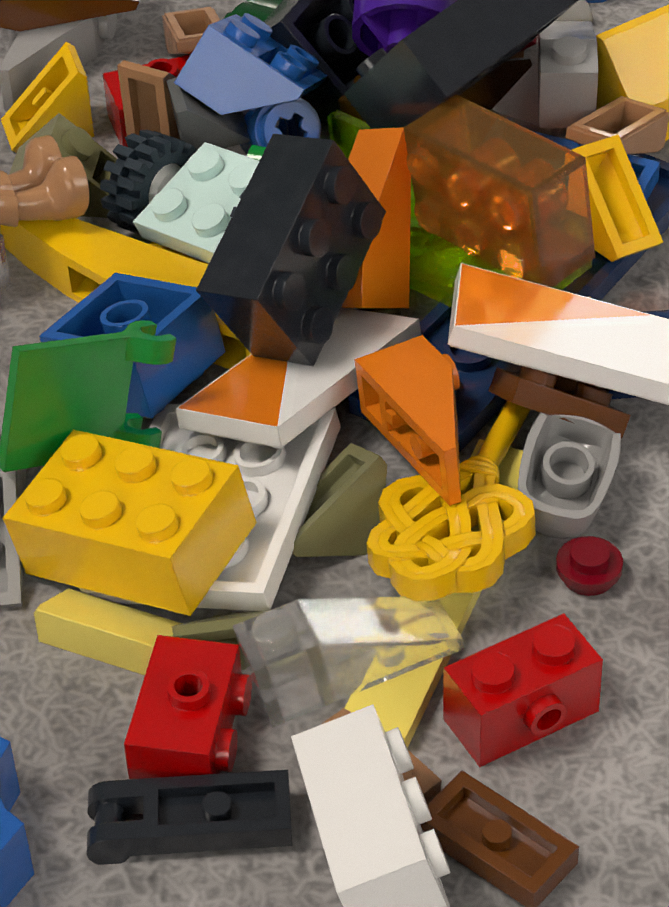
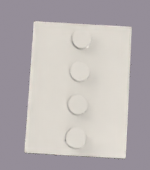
[79,404,341,611]

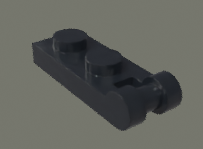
[86,769,293,865]

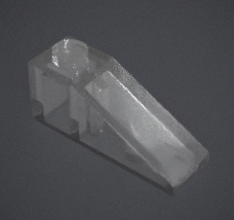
[232,597,465,728]

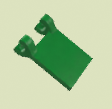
[0,320,176,472]

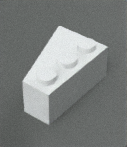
[291,704,451,907]

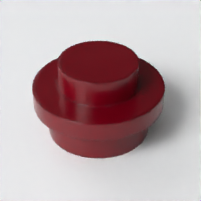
[556,536,623,596]

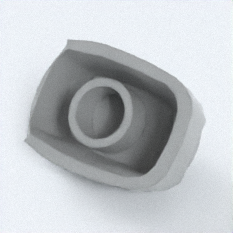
[518,412,621,539]

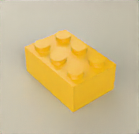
[3,429,257,616]

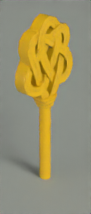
[367,401,536,601]

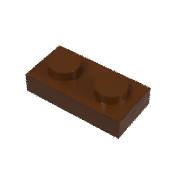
[488,366,631,439]
[420,770,579,907]

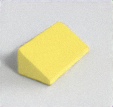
[34,588,183,675]

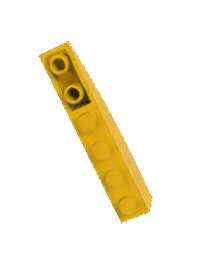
[0,218,251,369]

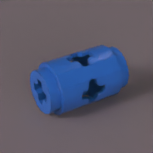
[240,98,321,154]

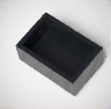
[196,134,386,366]

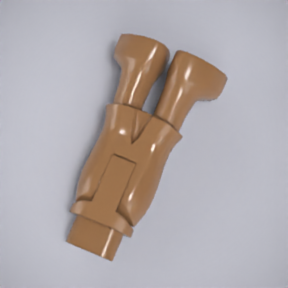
[0,135,89,227]

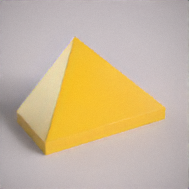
[560,134,663,262]

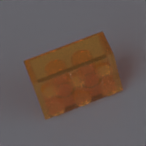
[404,94,595,287]

